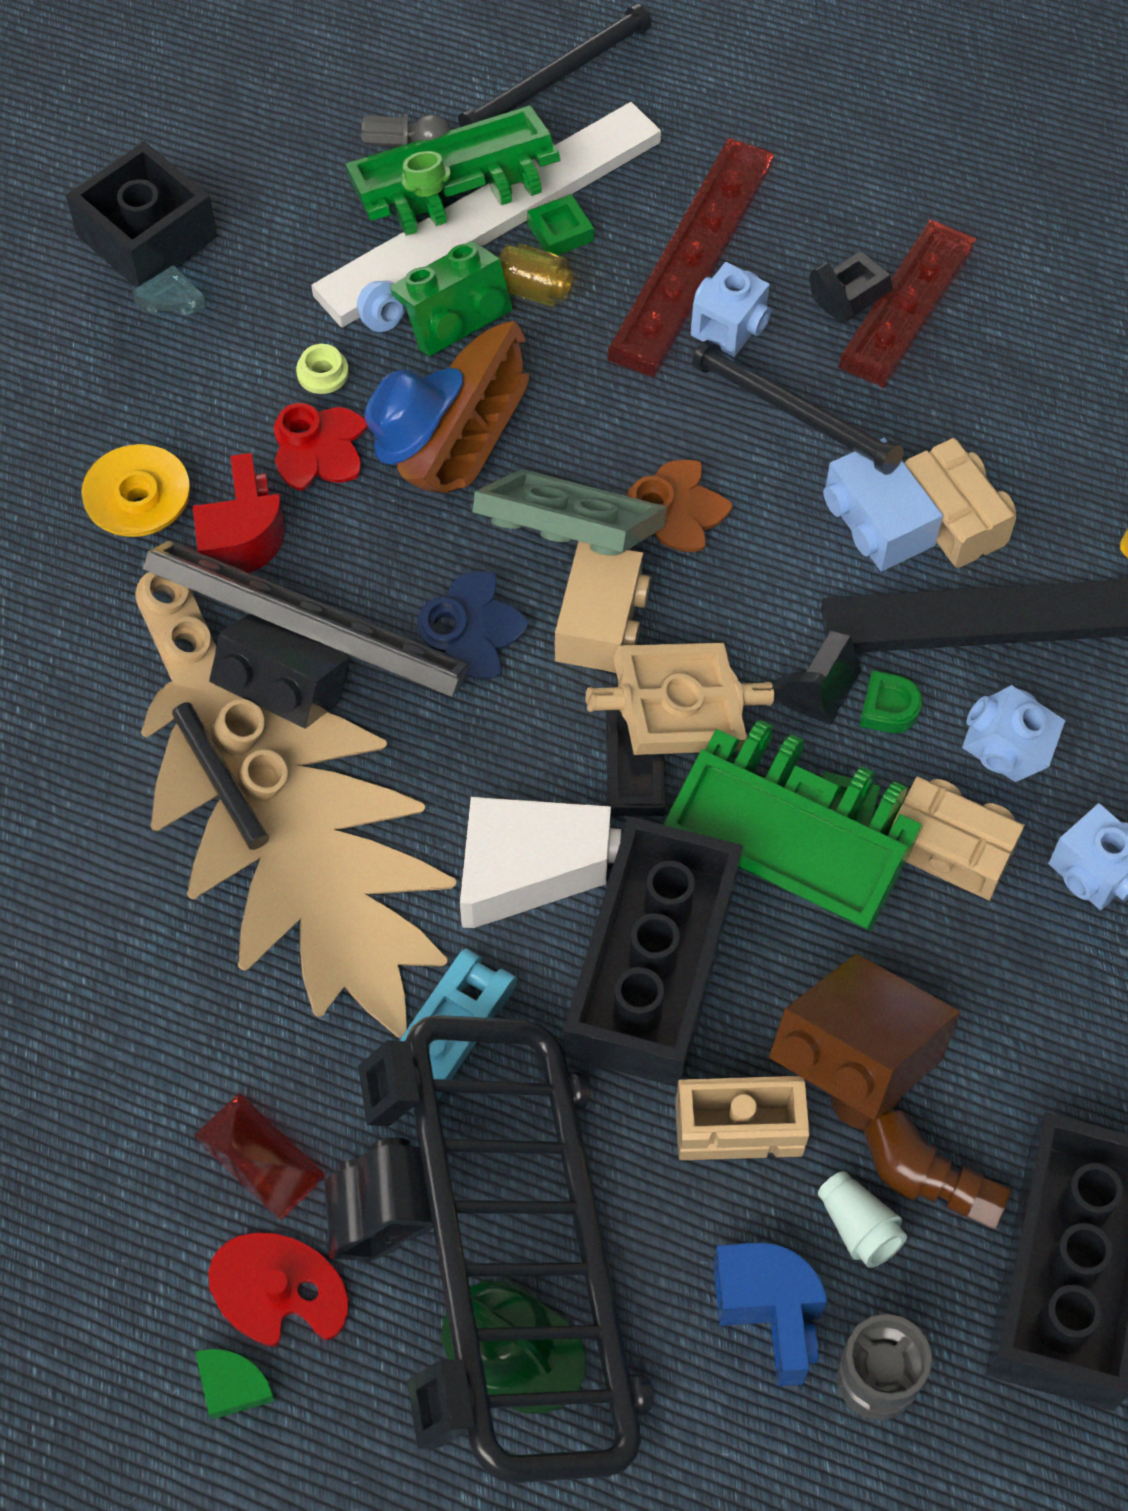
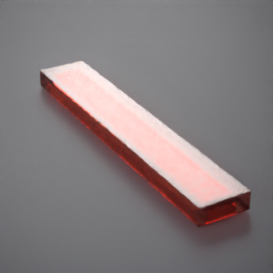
[608,137,774,378]

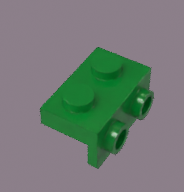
[390,241,513,357]

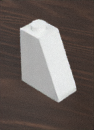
[460,797,621,928]

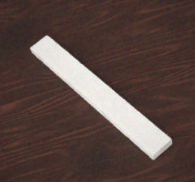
[312,102,661,328]

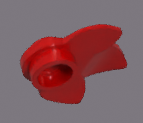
[274,403,368,491]

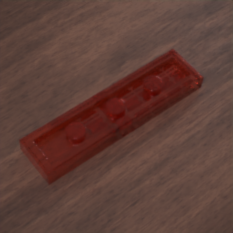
[838,219,976,388]

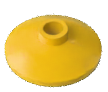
[82,444,190,537]

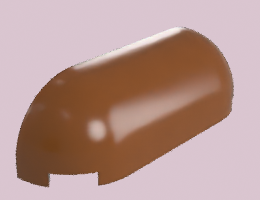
[397,321,529,493]

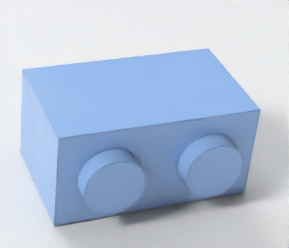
[823,437,943,572]

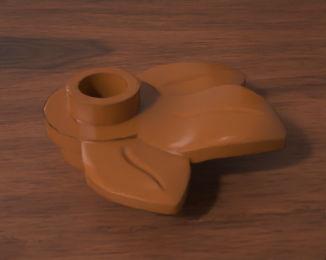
[626,460,732,552]

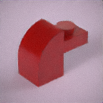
[192,453,285,573]

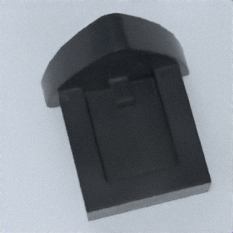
[809,251,893,323]
[772,631,861,724]

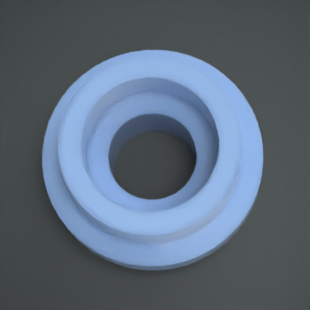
[357,281,406,332]

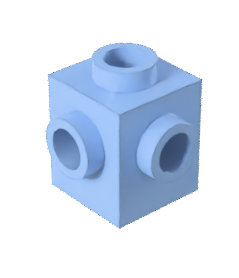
[691,262,771,357]
[962,685,1065,782]
[1048,803,1128,911]

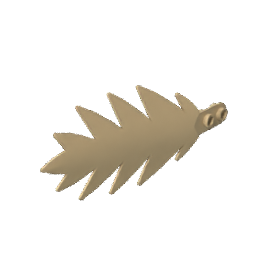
[135,572,457,1038]

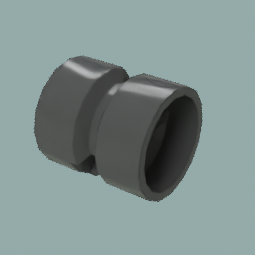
[836,1314,932,1421]

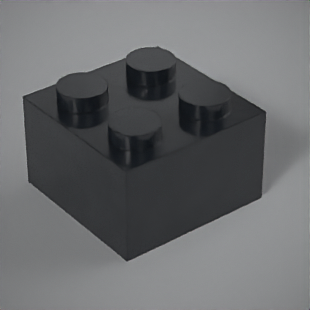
[66,141,218,292]

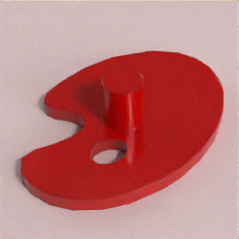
[208,1233,349,1347]

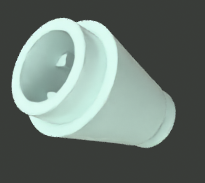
[818,1171,907,1268]

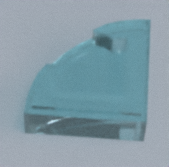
[132,265,206,315]

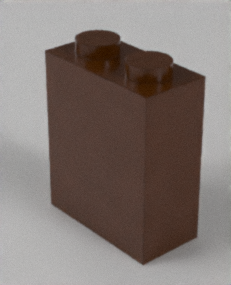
[769,953,960,1120]

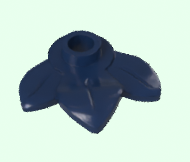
[418,571,528,679]

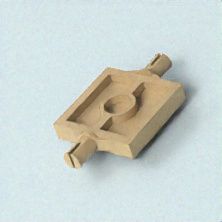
[585,643,774,755]

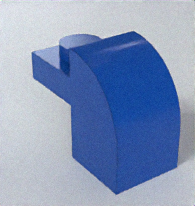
[713,1243,827,1386]

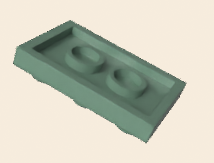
[472,469,667,556]

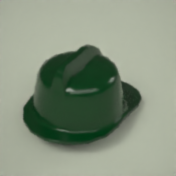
[441,1281,586,1414]

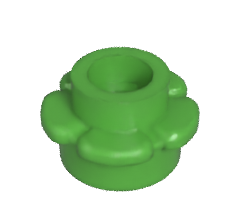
[402,151,451,197]

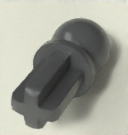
[361,112,451,147]

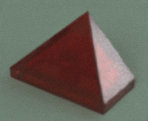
[194,1093,325,1221]

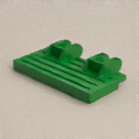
[345,105,561,236]
[664,720,923,932]

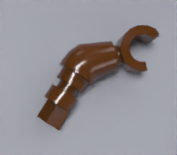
[830,1094,1011,1229]

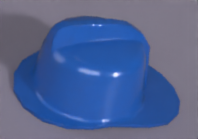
[364,368,464,465]

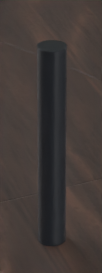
[172,702,270,850]

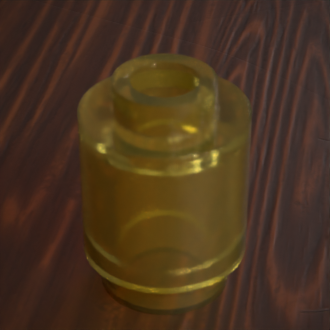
[499,243,574,307]

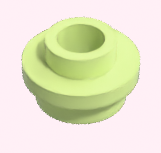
[296,344,349,394]

